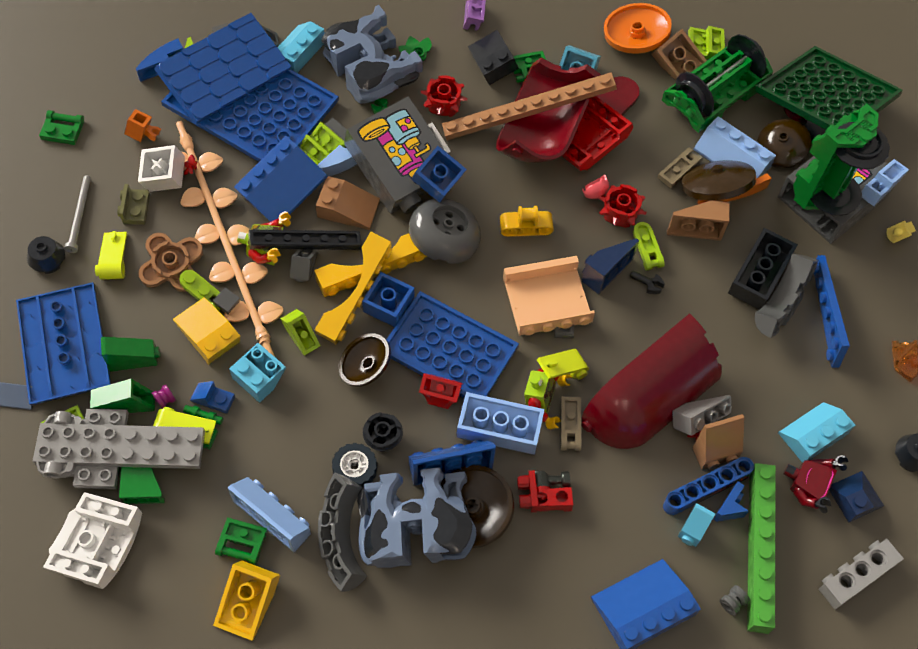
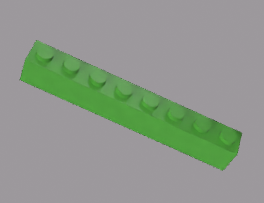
[747,463,776,634]

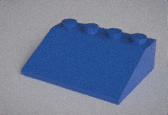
[234,136,328,222]
[408,440,496,486]
[591,559,701,649]

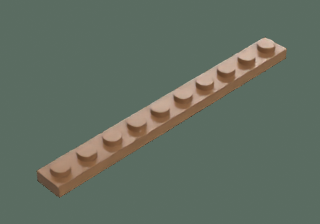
[442,72,617,140]

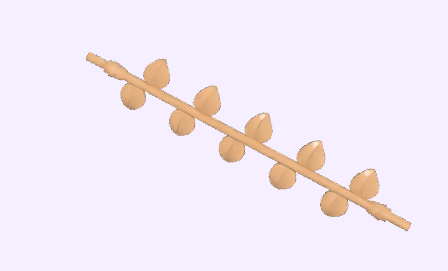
[176,121,284,357]

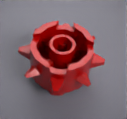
[420,75,468,117]
[599,184,647,228]

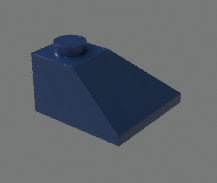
[829,471,884,523]

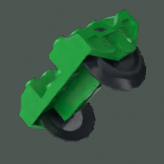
[662,34,773,133]
[793,104,890,216]

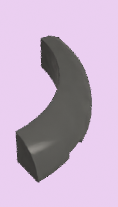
[755,254,819,338]
[318,473,367,592]

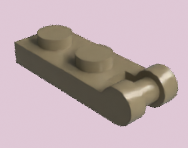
[657,147,703,188]
[560,396,581,451]

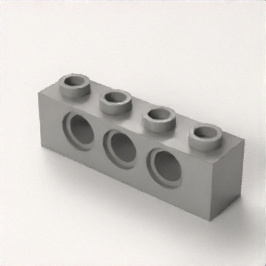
[819,539,904,610]

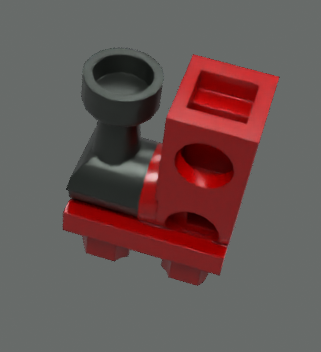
[517,470,573,513]

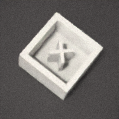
[138,145,185,192]

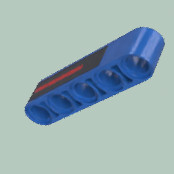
[663,457,754,515]

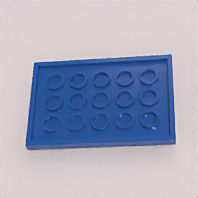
[386,291,519,399]

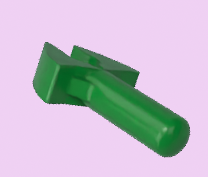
[371,98,388,114]

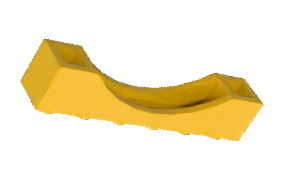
[315,232,393,344]
[314,233,427,297]

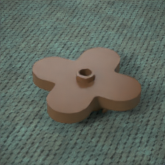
[139,233,203,292]

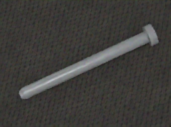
[64,175,91,253]

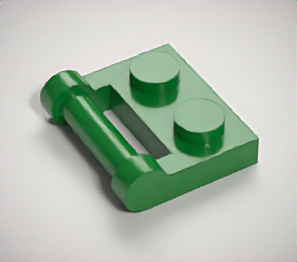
[39,110,84,145]
[215,517,268,565]

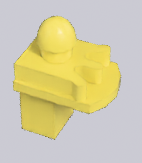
[886,221,916,243]

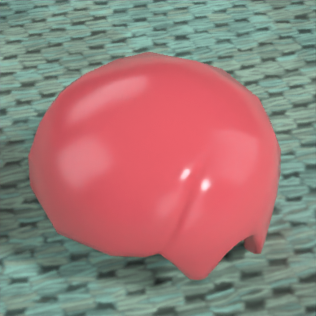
[582,175,610,199]

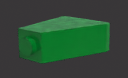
[101,337,161,372]
[90,379,155,413]
[119,467,165,504]

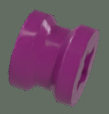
[152,384,176,409]

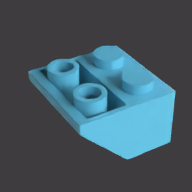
[229,343,286,403]

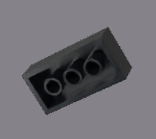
[728,228,798,310]

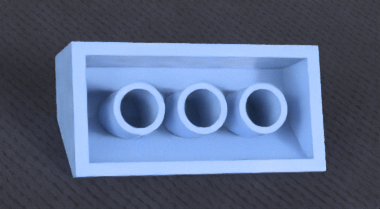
[693,116,776,179]
[456,392,545,455]
[228,477,311,552]

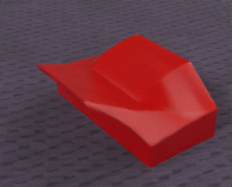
[419,373,463,409]

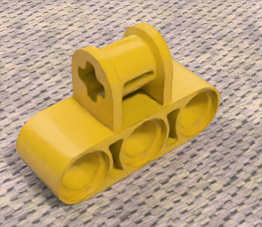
[500,206,554,237]

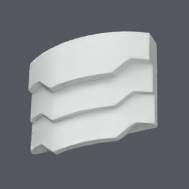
[43,492,142,589]

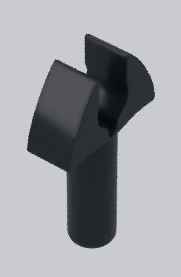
[630,270,665,294]

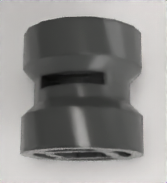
[719,585,750,616]

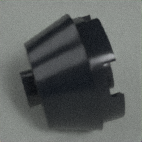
[27,236,65,274]
[363,412,403,452]
[895,433,918,472]

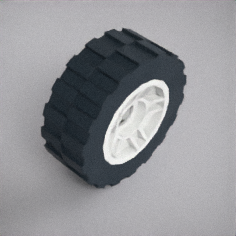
[332,443,377,488]

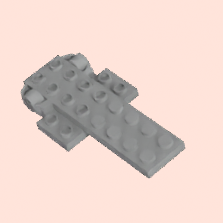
[33,409,205,489]

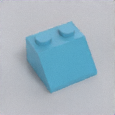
[559,45,601,70]

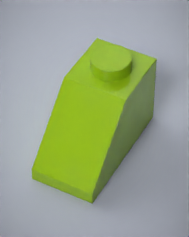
[280,309,321,356]

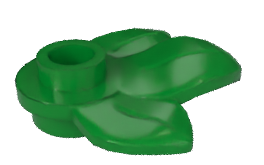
[399,36,432,61]

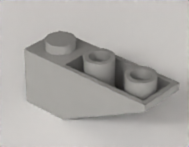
[673,395,732,436]

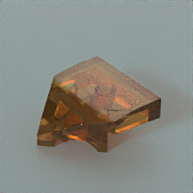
[892,340,918,382]

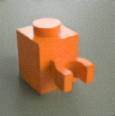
[124,109,161,142]

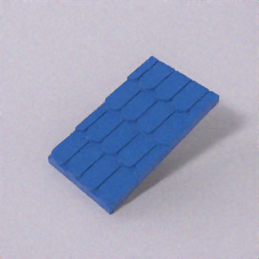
[154,13,292,125]
[16,282,111,405]

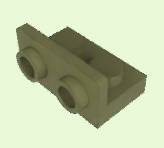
[117,184,150,225]

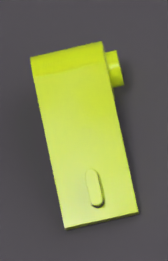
[95,231,127,280]
[537,349,589,380]
[153,407,216,444]

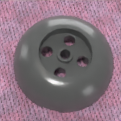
[408,198,481,264]

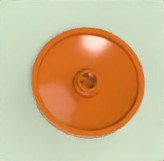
[604,3,672,54]

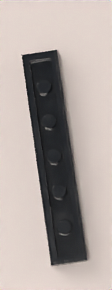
[248,230,362,250]

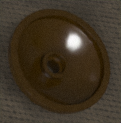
[757,119,811,168]
[339,333,391,387]

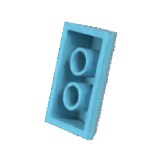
[277,21,325,73]
[778,402,855,463]

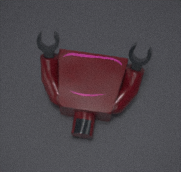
[783,455,849,514]

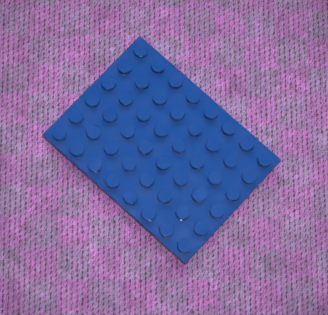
[161,69,339,162]

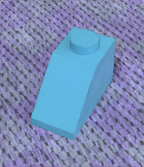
[678,503,715,547]

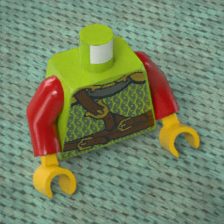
[237,212,291,266]
[524,368,572,430]

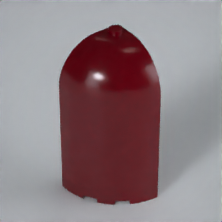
[496,57,601,163]
[581,313,722,449]

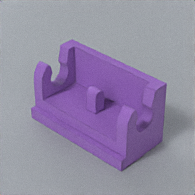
[463,0,486,30]

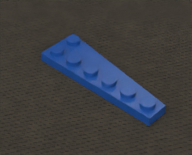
[814,255,850,368]

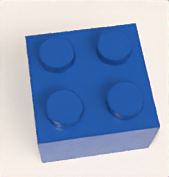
[411,146,467,203]
[362,272,415,327]

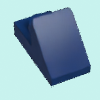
[190,381,235,414]
[713,481,749,522]

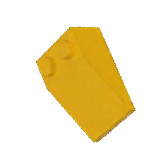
[173,297,240,365]
[213,561,280,641]

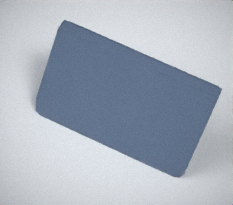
[0,382,33,410]

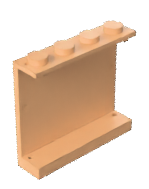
[503,256,595,336]

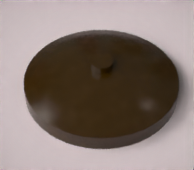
[682,160,756,201]
[441,465,514,548]

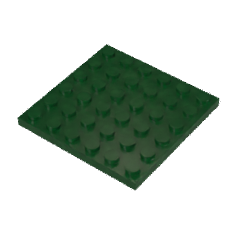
[755,46,903,130]

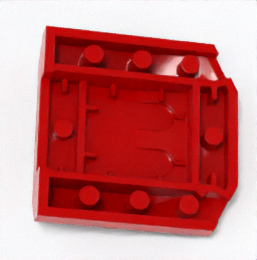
[562,96,633,171]

